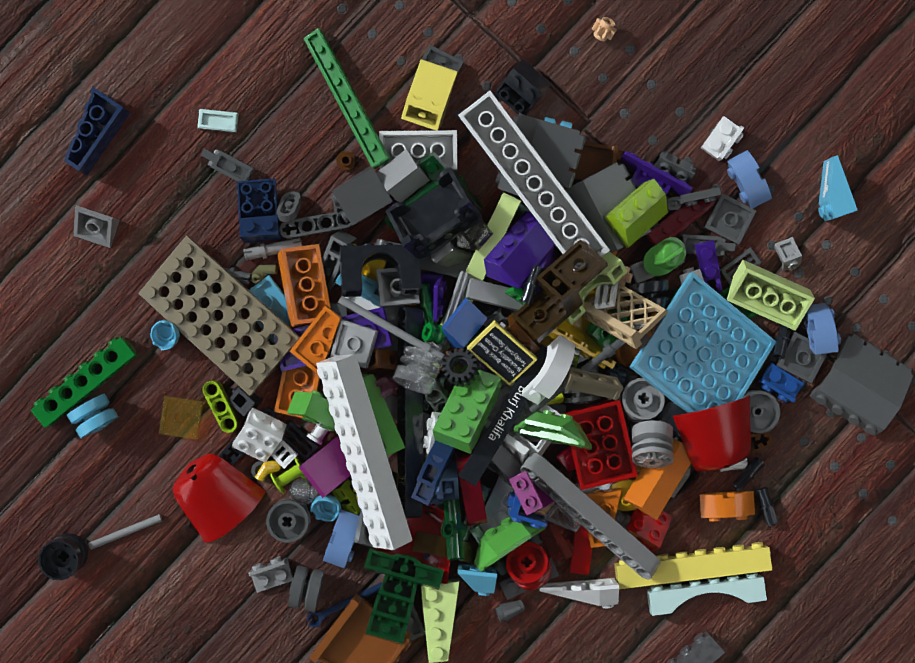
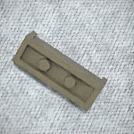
[563,367,623,401]

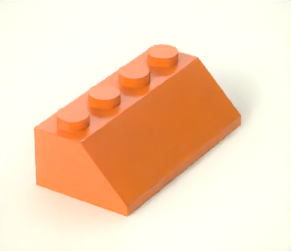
[277,244,331,329]

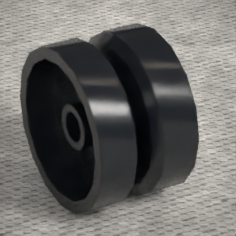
[626,280,671,310]

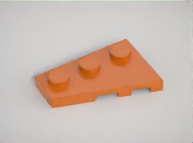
[290,305,342,374]

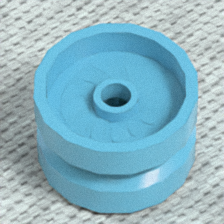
[67,394,119,439]

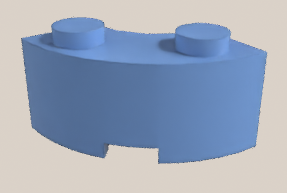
[727,150,772,209]
[803,303,841,355]
[323,510,359,568]

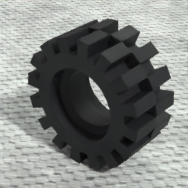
[442,348,480,387]

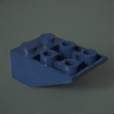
[237,178,282,243]

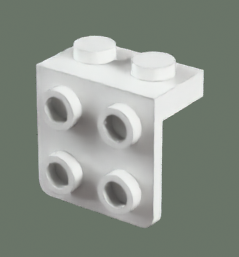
[232,407,286,462]

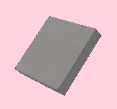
[330,319,379,369]

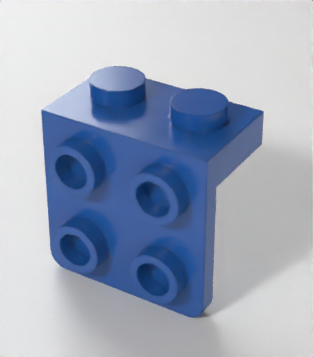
[507,491,548,529]

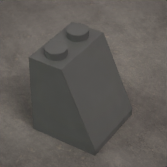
[330,166,393,226]

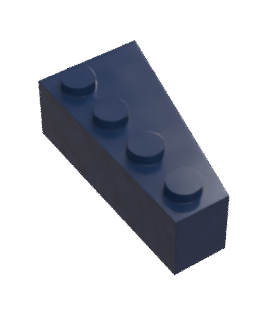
[64,86,130,175]

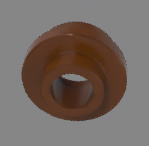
[336,151,356,171]

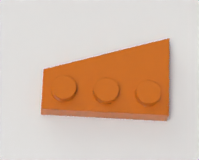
[583,488,621,548]

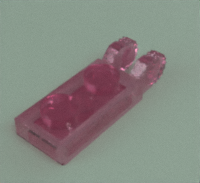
[375,373,397,398]

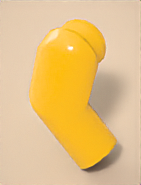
[255,460,281,482]

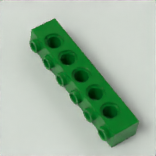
[30,337,139,428]

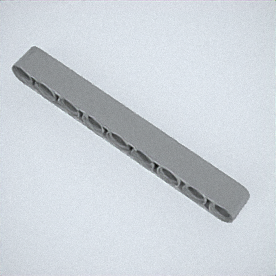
[520,452,660,579]

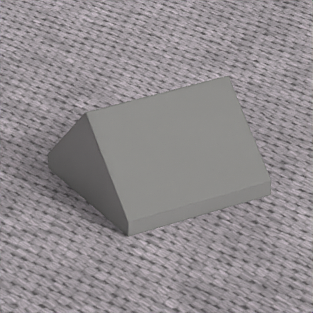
[376,149,430,203]
[74,205,120,248]

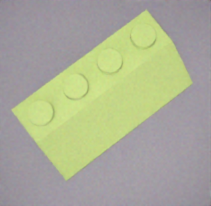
[727,260,815,331]

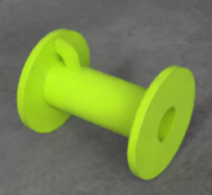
[270,457,306,495]

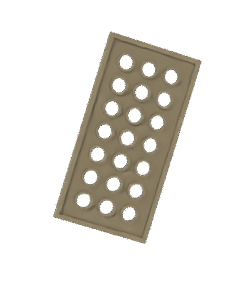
[138,235,300,396]

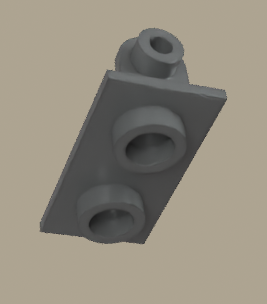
[655,151,696,183]

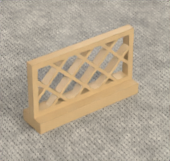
[582,283,667,349]

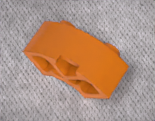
[700,491,755,521]

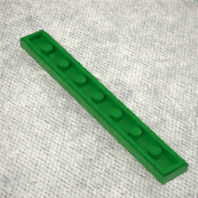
[303,28,390,169]

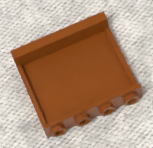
[309,593,412,663]

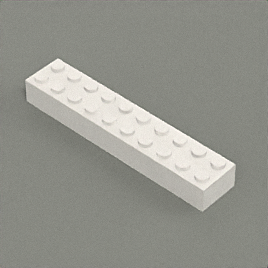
[458,90,610,268]
[316,354,413,550]

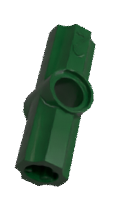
[441,499,467,561]

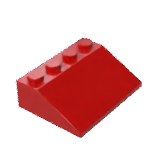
[563,399,638,490]

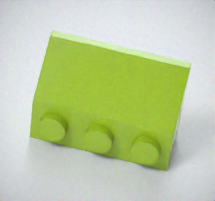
[604,179,668,248]

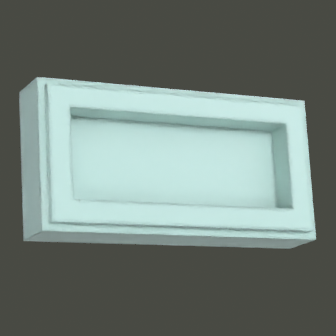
[198,109,238,133]

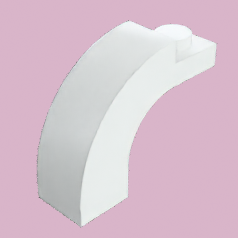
[522,335,575,405]

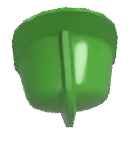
[643,237,686,276]

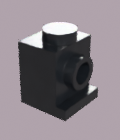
[228,386,263,416]

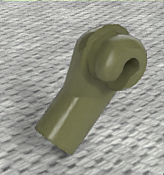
[251,265,278,284]

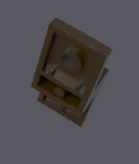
[512,239,608,343]

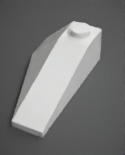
[539,578,619,608]

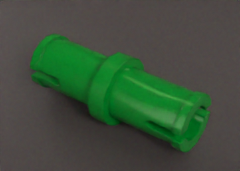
[420,283,434,323]

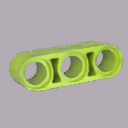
[203,380,240,433]

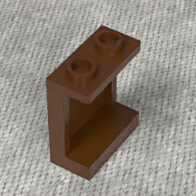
[569,142,621,181]

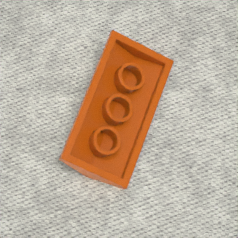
[274,366,320,418]
[623,439,691,520]

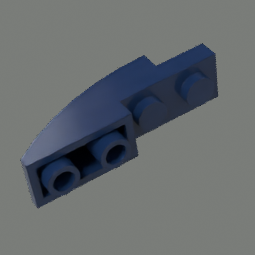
[411,441,456,506]

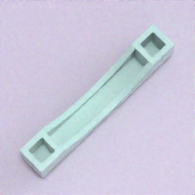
[646,572,767,616]

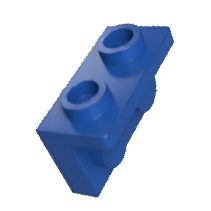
[758,363,804,404]

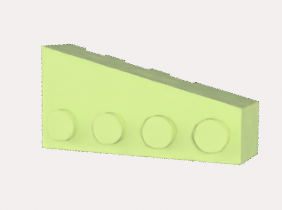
[421,578,459,663]

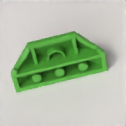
[513,410,592,450]
[474,517,545,572]

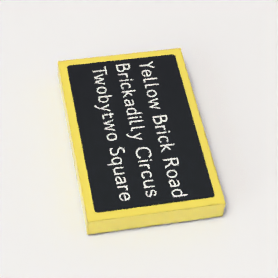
[467,320,537,386]

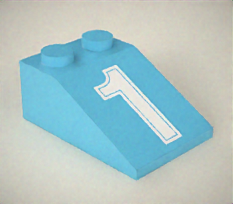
[818,155,857,221]

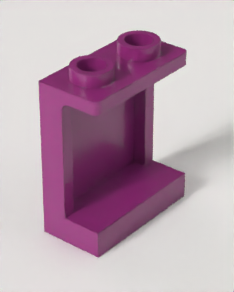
[509,471,555,515]

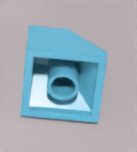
[458,563,497,596]

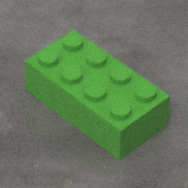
[433,364,502,454]

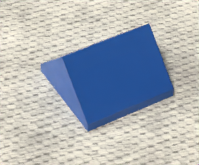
[442,298,488,348]

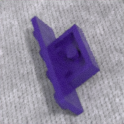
[619,151,693,196]

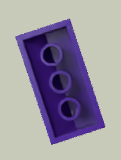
[484,211,556,289]

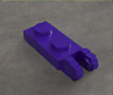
[694,240,722,293]

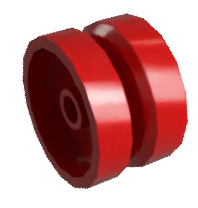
[506,542,552,591]

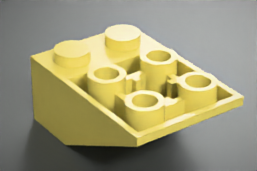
[401,59,458,131]

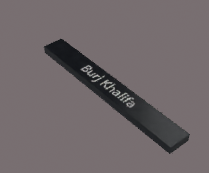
[458,344,547,487]

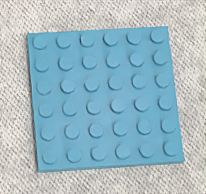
[630,272,776,413]

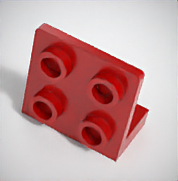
[625,508,673,553]

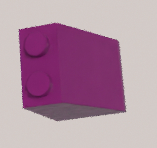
[299,436,351,498]

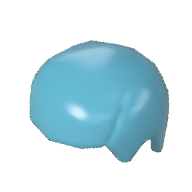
[150,320,180,351]
[310,494,341,522]

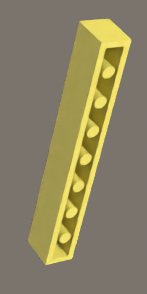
[614,542,772,589]

